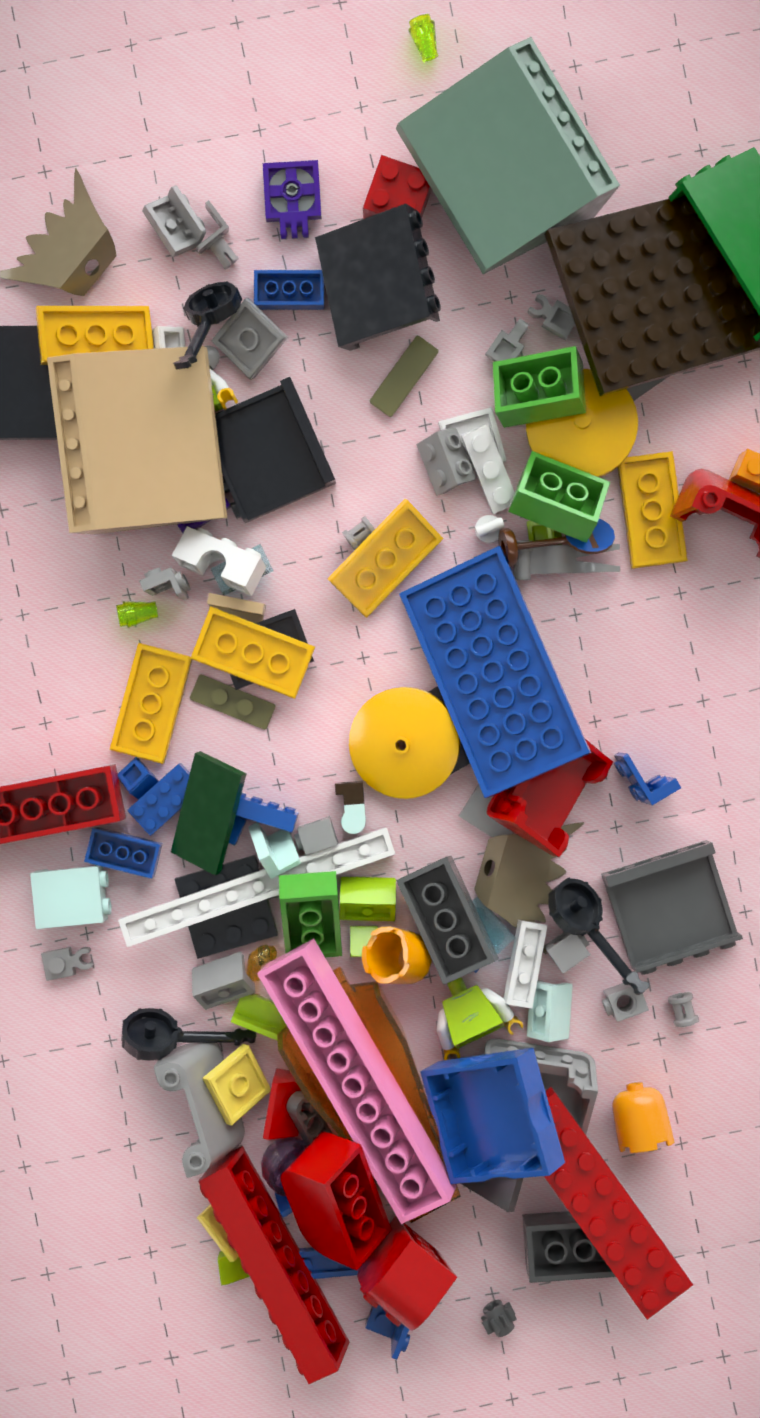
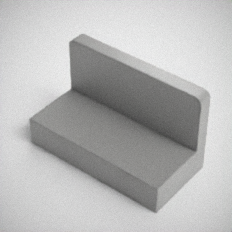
[192,952,255,1010]

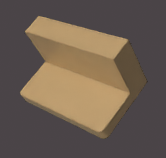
[207,593,266,623]

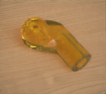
[247,944,277,981]

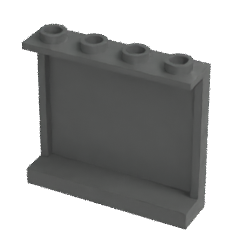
[601,840,743,975]

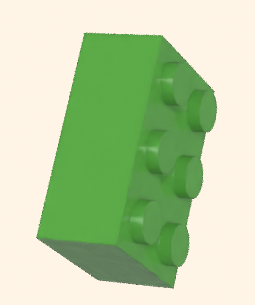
[493,346,586,428]
[508,451,610,543]
[279,871,342,958]

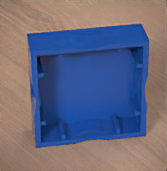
[420,1048,565,1184]

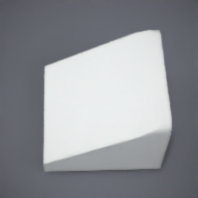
[152,326,185,349]

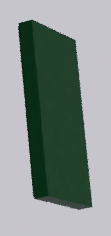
[171,751,247,876]

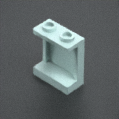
[30,865,112,929]

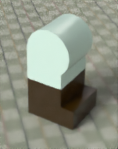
[335,781,366,834]

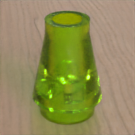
[408,14,439,62]
[116,601,158,628]

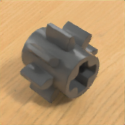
[481,1300,517,1337]

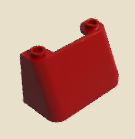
[670,469,760,558]
[487,739,613,858]

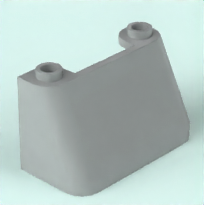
[483,1039,598,1134]
[154,1043,245,1178]

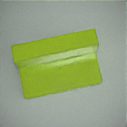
[340,877,396,921]
[230,993,288,1042]

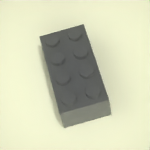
[396,856,499,985]
[522,1211,616,1283]

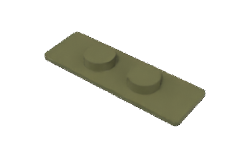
[370,335,439,417]
[190,674,276,730]

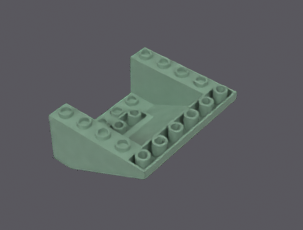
[396,37,620,274]

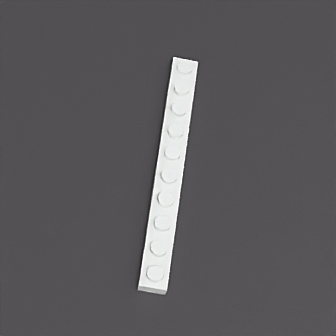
[118,827,395,947]

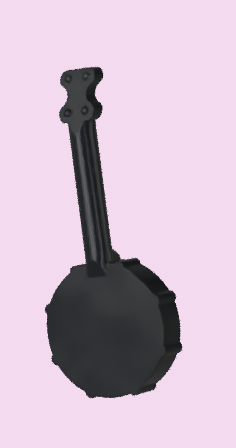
[173,281,242,370]
[548,877,650,995]
[121,1008,256,1061]

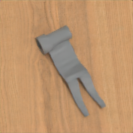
[514,540,620,580]

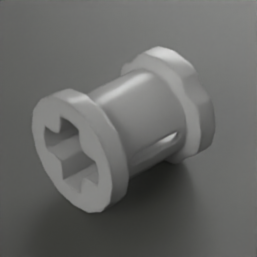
[342,516,375,551]
[668,992,699,1027]

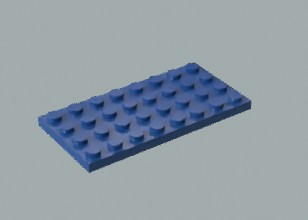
[399,545,591,798]

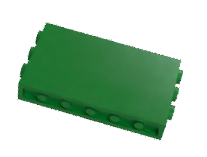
[668,147,760,341]

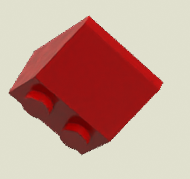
[263,1068,313,1140]

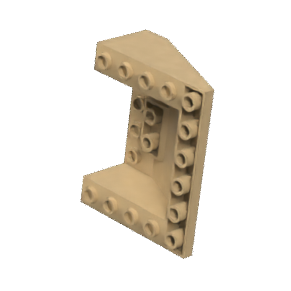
[47,346,227,535]

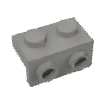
[142,185,206,257]
[416,428,476,496]
[139,567,191,600]

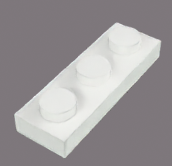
[461,425,515,514]
[503,920,547,1008]

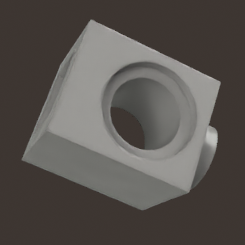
[294,816,338,855]
[544,932,591,974]
[602,983,649,1022]

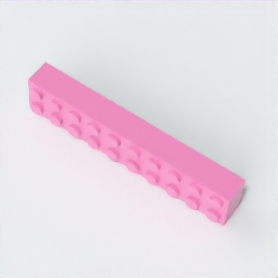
[257,939,456,1224]

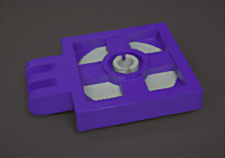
[262,160,322,239]

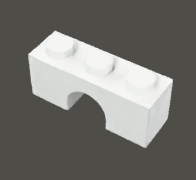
[172,526,267,596]

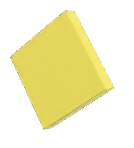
[202,1044,271,1126]

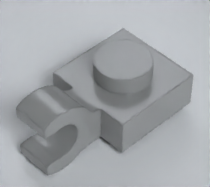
[485,319,529,362]

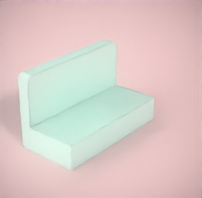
[248,822,301,879]
[527,980,573,1042]

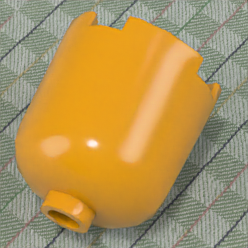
[362,926,432,984]
[612,1082,675,1153]

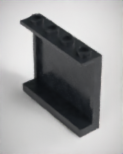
[315,203,441,351]
[0,326,57,440]
[215,377,336,523]

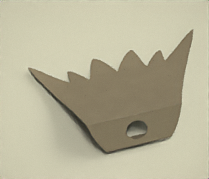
[0,168,117,296]
[474,822,584,954]

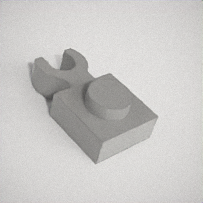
[528,294,575,340]
[41,947,94,981]

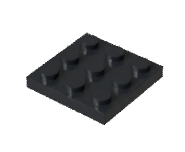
[174,855,278,959]

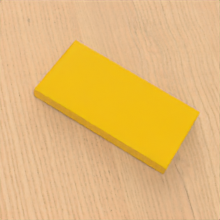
[35,306,154,365]
[618,451,688,569]
[327,499,444,618]
[190,606,315,699]
[109,643,193,764]

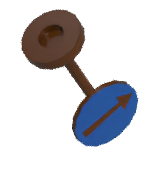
[498,519,615,567]

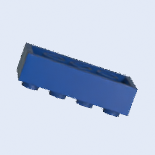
[254,270,324,310]
[127,763,190,836]
[236,793,299,832]
[84,827,163,879]

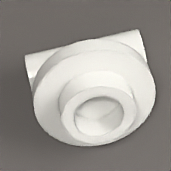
[475,515,505,543]

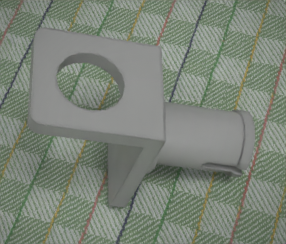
[196,200,239,269]

